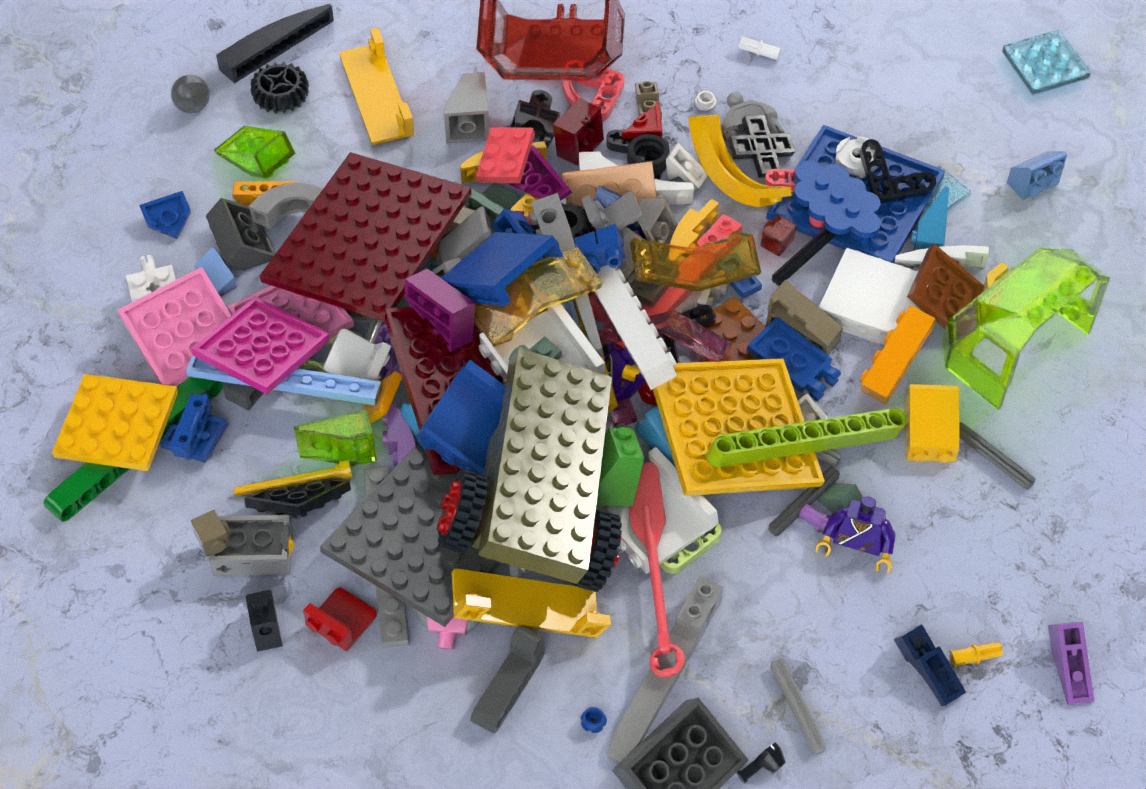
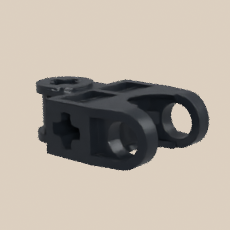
[511,90,561,149]

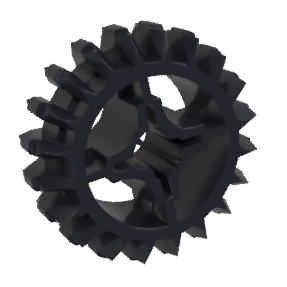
[250,62,309,114]

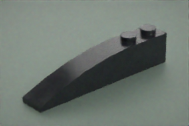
[216,4,334,83]

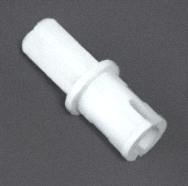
[738,37,781,61]

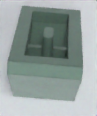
[817,483,863,513]

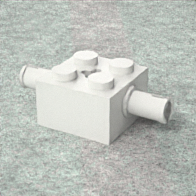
[126,255,176,302]

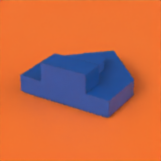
[139,191,191,239]

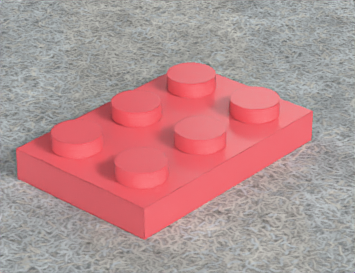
[476,127,535,183]

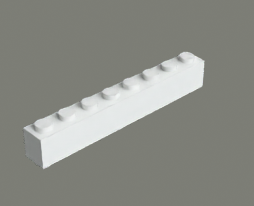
[579,262,677,390]

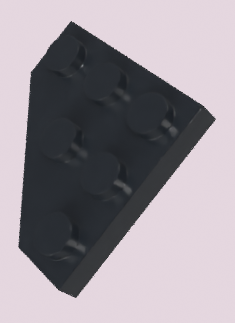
[244,478,351,518]

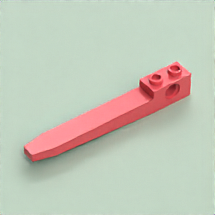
[614,214,742,349]

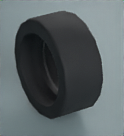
[627,134,670,176]

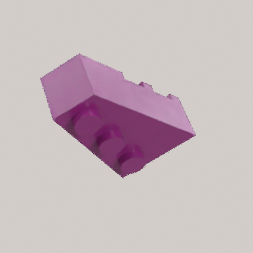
[404,269,475,352]

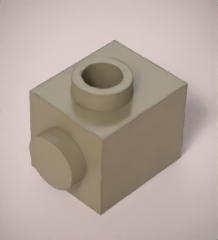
[191,510,231,557]

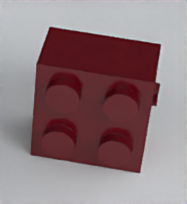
[553,98,604,166]

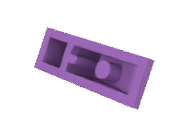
[1048,622,1094,704]

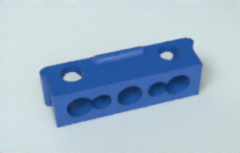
[169,394,213,460]

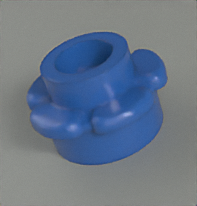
[581,707,607,733]

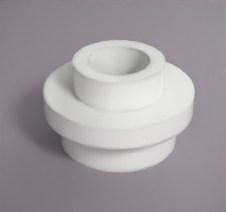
[695,91,717,111]

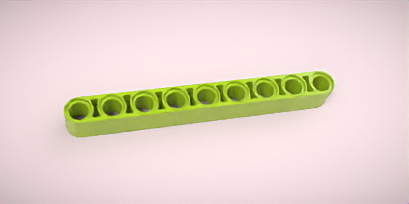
[706,408,908,467]

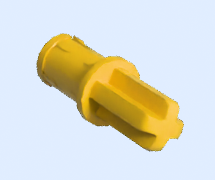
[949,642,1003,667]

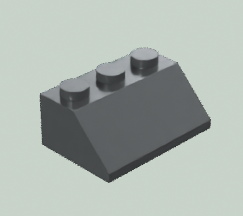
[206,198,275,270]

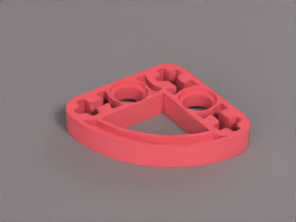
[562,61,625,121]

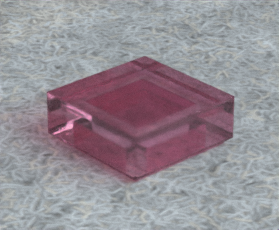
[608,398,637,426]

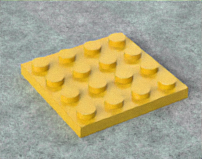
[52,374,178,471]

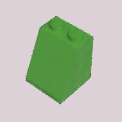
[596,427,644,507]

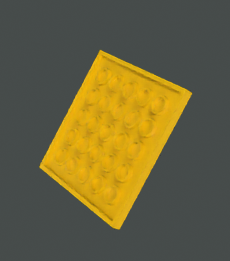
[653,359,825,496]

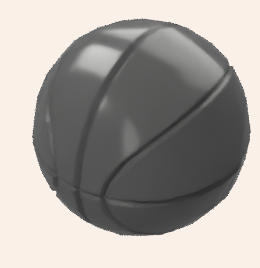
[171,75,210,113]

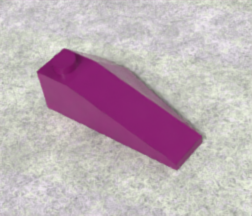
[507,145,572,201]

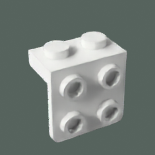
[323,329,391,381]

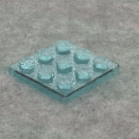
[1002,29,1091,95]

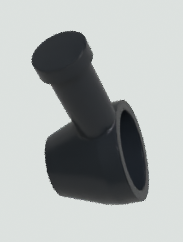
[736,742,786,784]

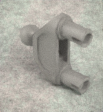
[721,92,785,141]

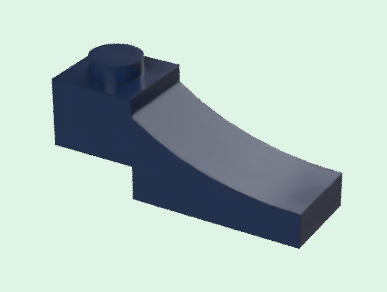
[894,624,966,706]

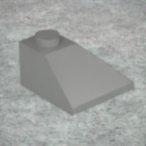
[637,198,678,263]

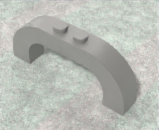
[249,183,323,230]

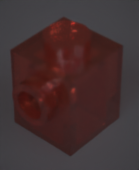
[760,215,797,256]

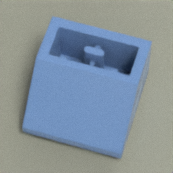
[1007,151,1068,200]

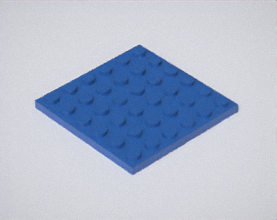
[766,125,945,263]

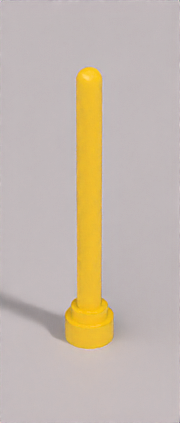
[233,460,353,496]

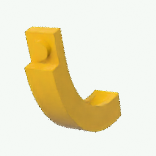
[688,115,792,207]

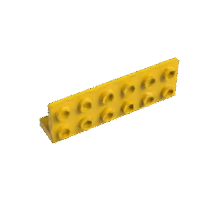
[339,27,414,145]
[452,568,611,638]

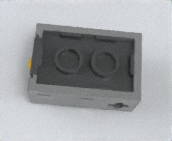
[209,515,294,576]

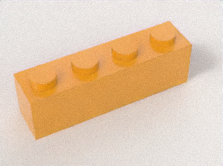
[859,305,935,404]

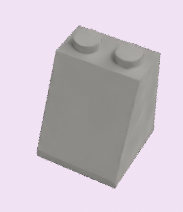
[444,72,489,144]
[437,206,494,264]

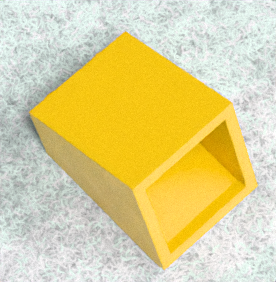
[903,384,959,463]

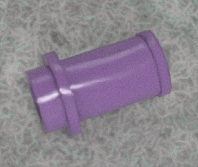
[799,504,830,532]

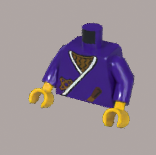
[602,343,646,403]
[816,496,896,573]

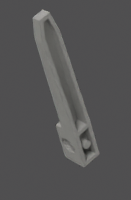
[529,193,604,357]
[607,576,723,764]

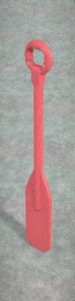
[629,462,685,678]

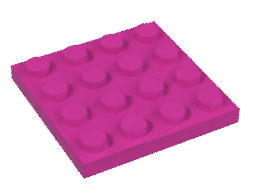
[192,296,330,394]

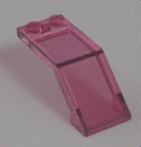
[599,310,732,362]

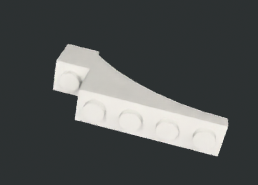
[579,152,694,205]

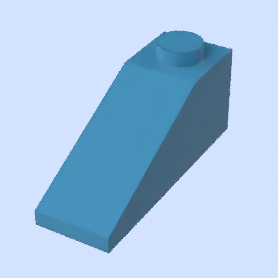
[911,186,950,251]

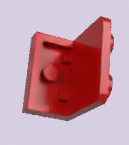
[303,587,377,652]

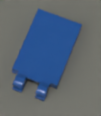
[746,317,841,401]

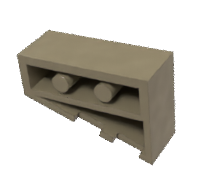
[766,279,843,356]

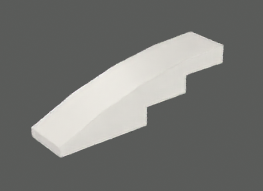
[894,245,989,271]

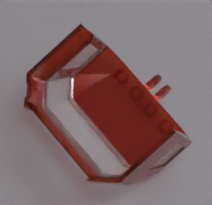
[476,0,625,81]

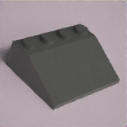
[612,697,748,789]

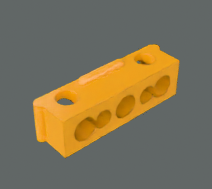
[232,181,296,205]

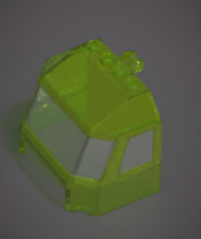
[943,248,1110,410]

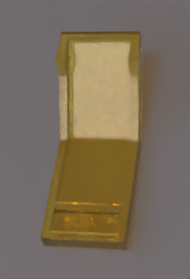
[630,231,761,292]
[474,247,603,347]

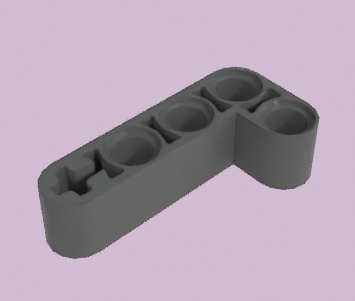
[470,625,545,733]

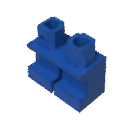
[574,224,626,276]

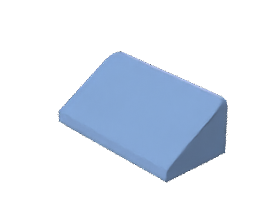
[195,247,237,296]

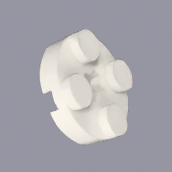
[835,136,878,178]

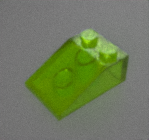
[214,126,296,179]
[294,410,377,466]

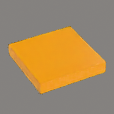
[356,371,402,429]

